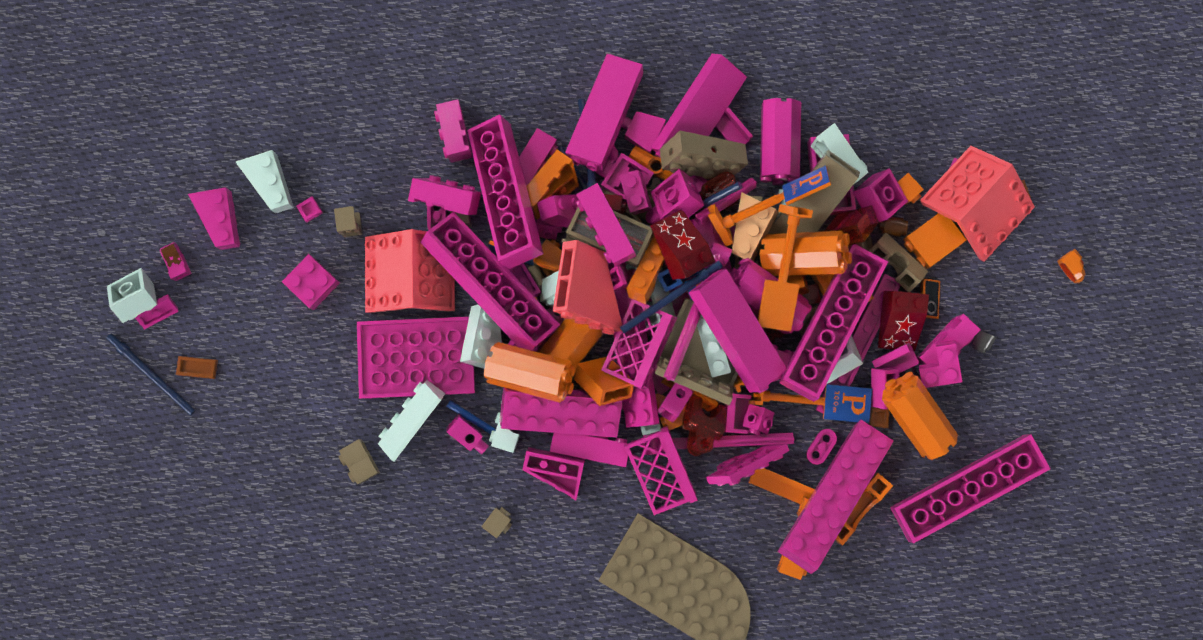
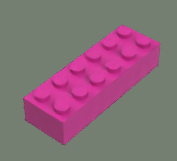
[499,387,622,438]

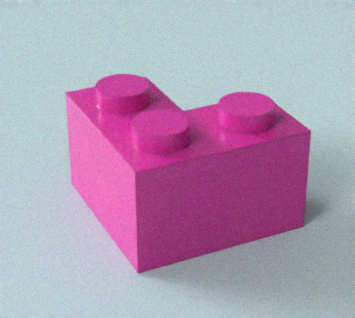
[919,340,962,388]

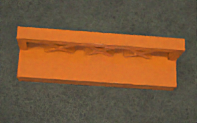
[748,468,815,504]

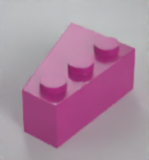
[434,99,473,163]
[408,175,481,215]
[188,187,240,250]
[917,314,981,365]
[523,447,585,501]

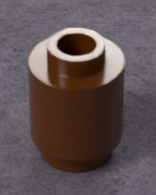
[878,216,908,237]

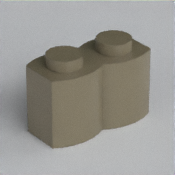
[338,439,380,484]

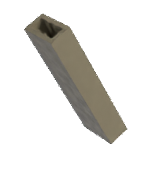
[761,150,860,249]

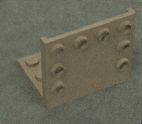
[655,298,738,406]

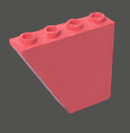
[553,240,622,335]

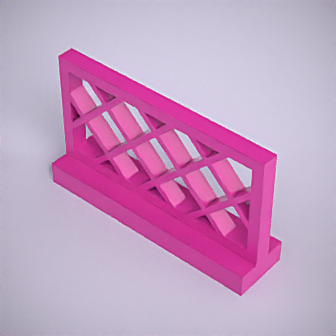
[601,299,677,390]
[624,426,698,515]

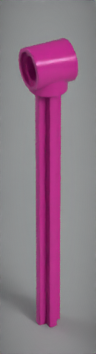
[664,241,732,381]
[643,432,794,455]

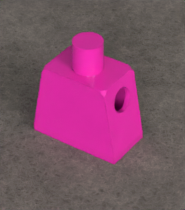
[622,112,666,154]
[658,383,693,423]
[446,414,489,454]

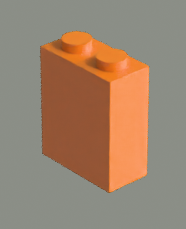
[903,213,967,269]
[574,357,634,406]

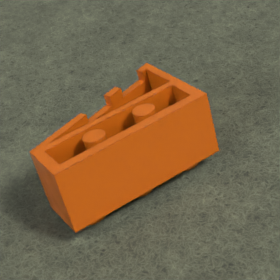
[526,149,579,220]

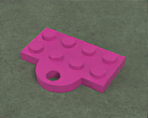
[706,444,789,486]

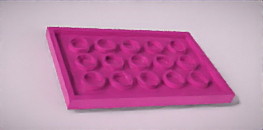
[357,317,475,399]

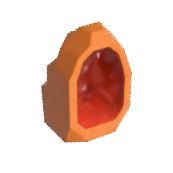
[1057,249,1086,283]

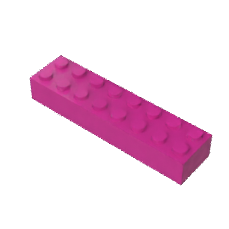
[467,114,544,269]
[420,212,560,351]
[779,243,888,402]
[777,419,893,574]
[890,434,1050,543]

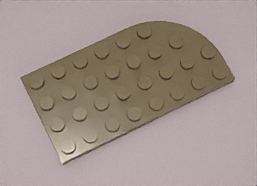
[598,513,751,640]

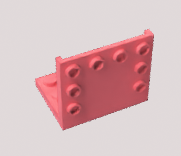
[920,146,1035,261]
[365,229,455,313]

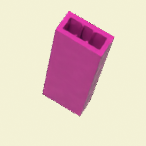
[565,54,643,172]
[651,54,747,158]
[689,269,787,393]

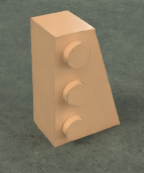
[731,192,779,262]

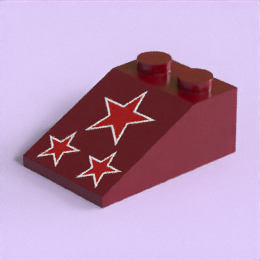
[650,209,715,280]
[878,291,929,351]

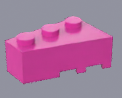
[537,195,579,228]

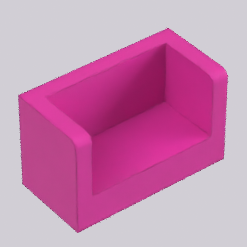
[723,394,752,434]

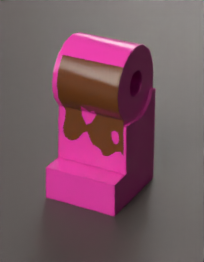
[160,242,192,281]

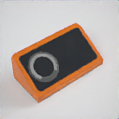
[920,279,940,319]

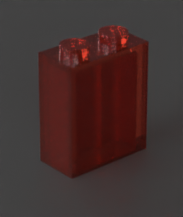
[825,205,879,246]

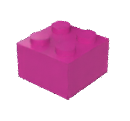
[853,168,908,225]
[282,254,340,310]

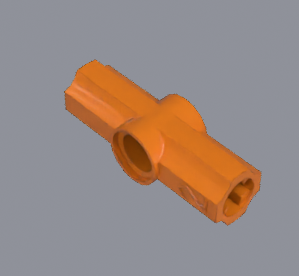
[629,145,673,181]

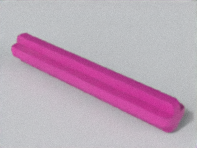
[695,178,757,224]

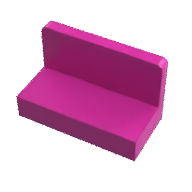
[715,107,753,145]
[872,343,919,374]

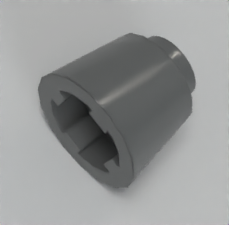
[972,331,997,353]

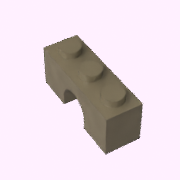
[869,233,928,292]

